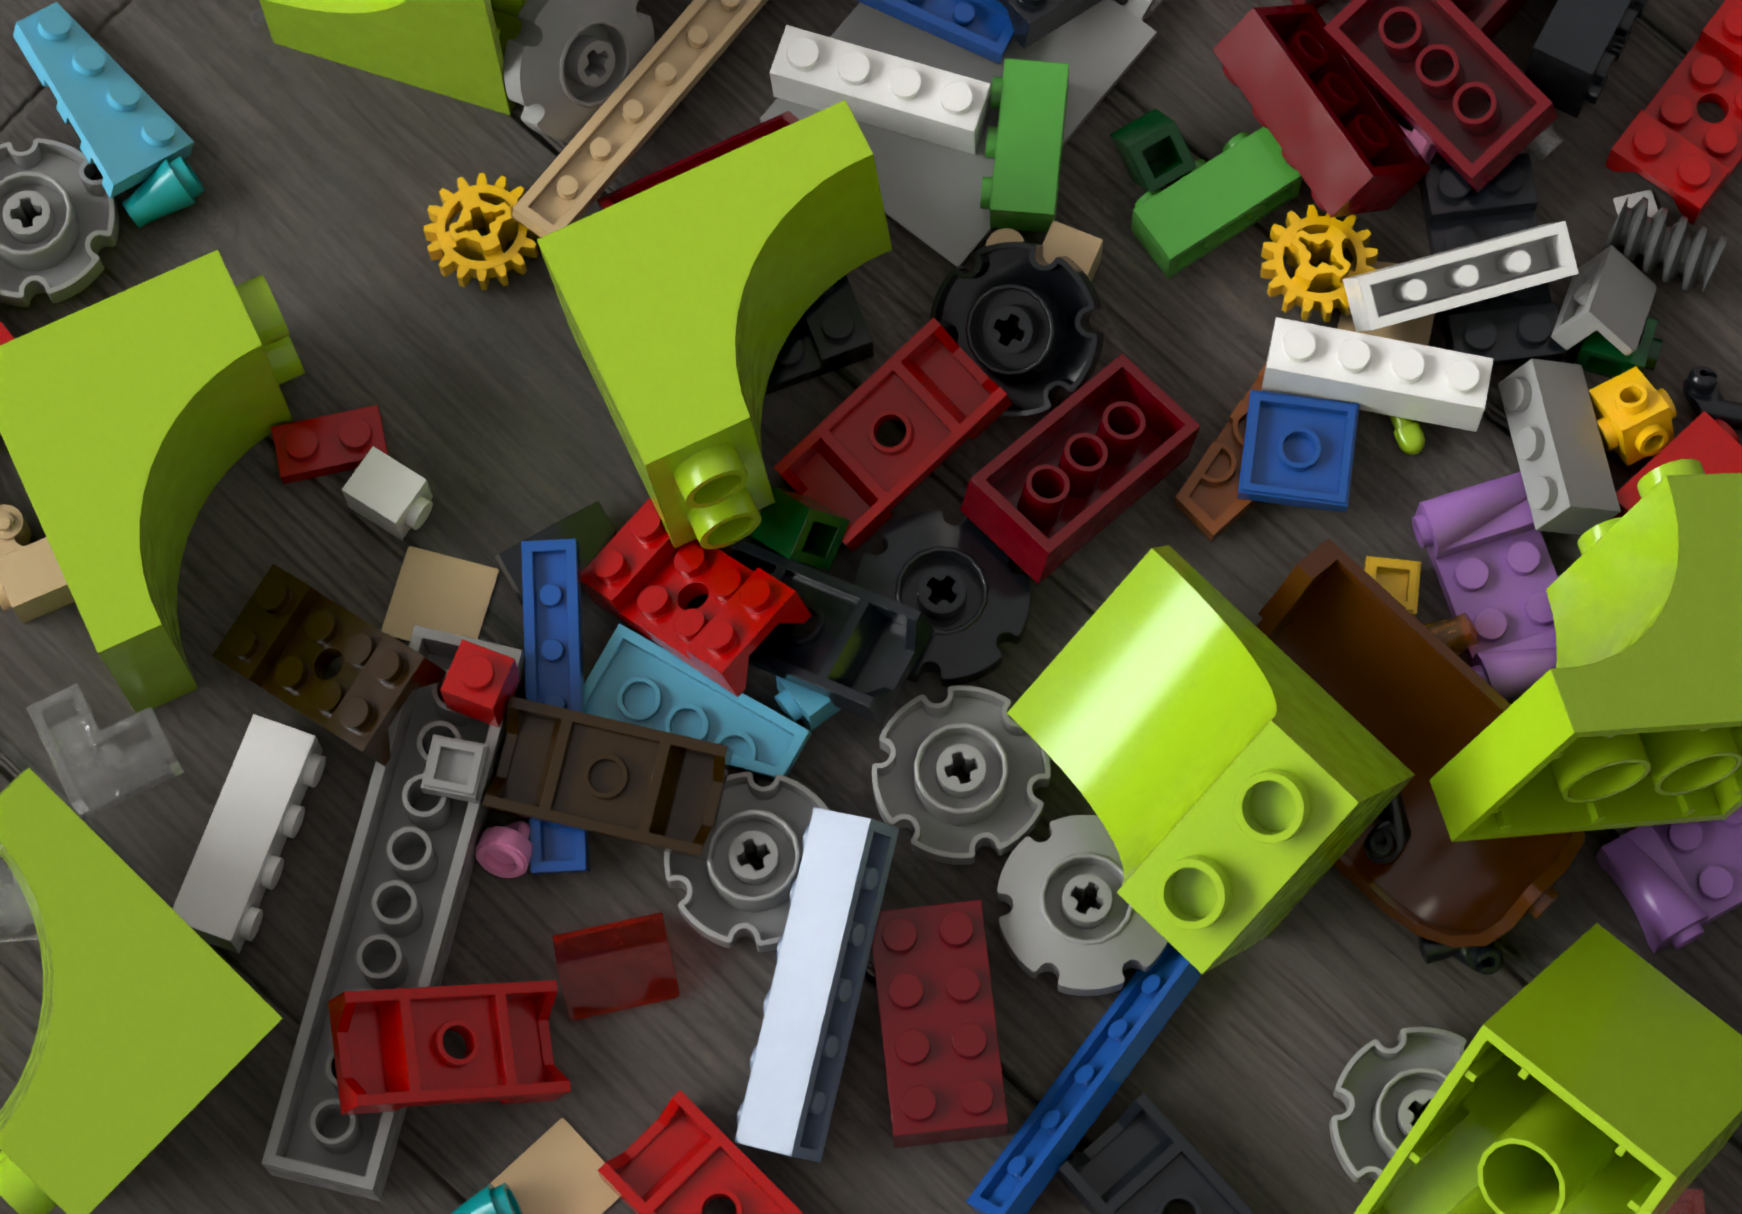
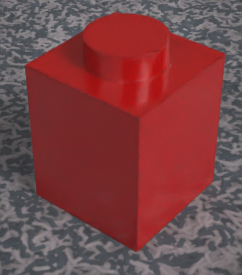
[440,639,521,728]

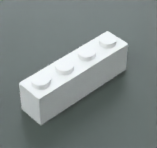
[769,25,991,155]
[1343,221,1579,332]
[1261,317,1494,432]
[172,714,326,954]

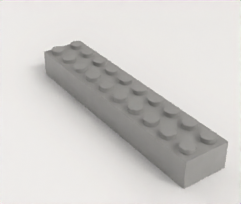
[261,625,525,1202]

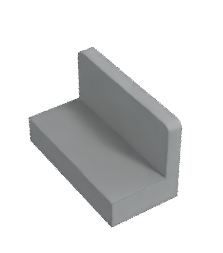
[1551,245,1657,356]

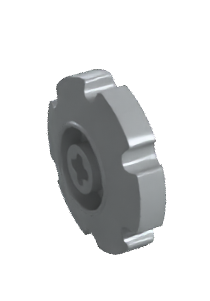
[504,0,655,144]
[0,138,119,307]
[872,685,1051,865]
[664,772,829,952]
[997,815,1169,996]
[1329,1027,1467,1183]

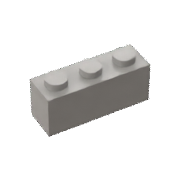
[1498,359,1621,535]

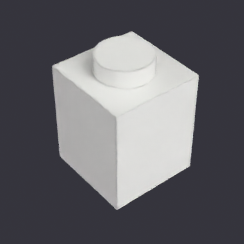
[342,446,433,540]

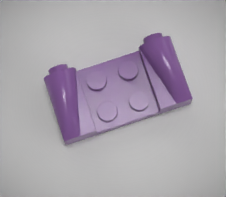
[1412,472,1558,704]
[1595,806,1742,953]

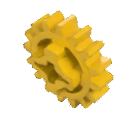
[424,173,541,290]
[1260,204,1378,322]

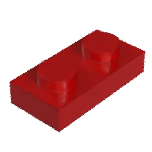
[271,405,389,484]

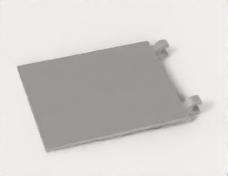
[760,0,1163,268]

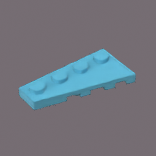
[13,2,194,199]
[584,624,812,779]

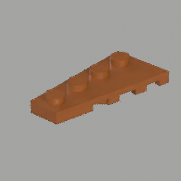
[1174,320,1296,542]

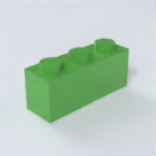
[980,58,1069,233]
[1131,126,1302,279]

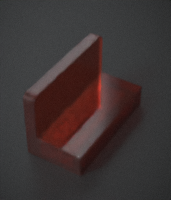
[552,912,680,1020]

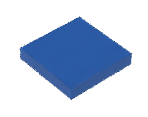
[1237,390,1360,513]

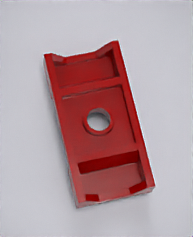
[1605,0,1742,225]
[773,317,1013,552]
[581,498,812,697]
[328,980,571,1115]
[598,1090,804,1214]

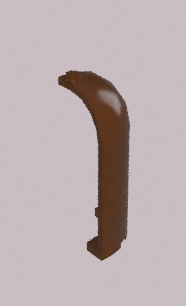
[1256,538,1585,948]

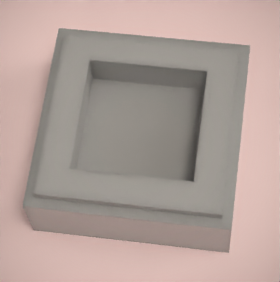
[421,734,490,803]

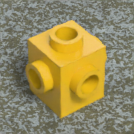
[1589,366,1677,466]

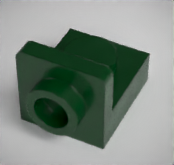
[1575,317,1663,379]

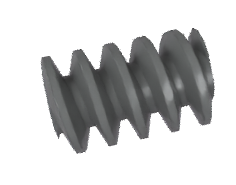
[1603,197,1728,293]

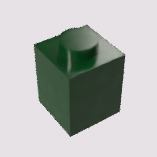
[1110,108,1197,193]
[751,486,850,571]

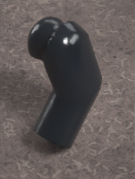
[1683,366,1742,431]
[1364,791,1411,864]
[1418,937,1503,975]

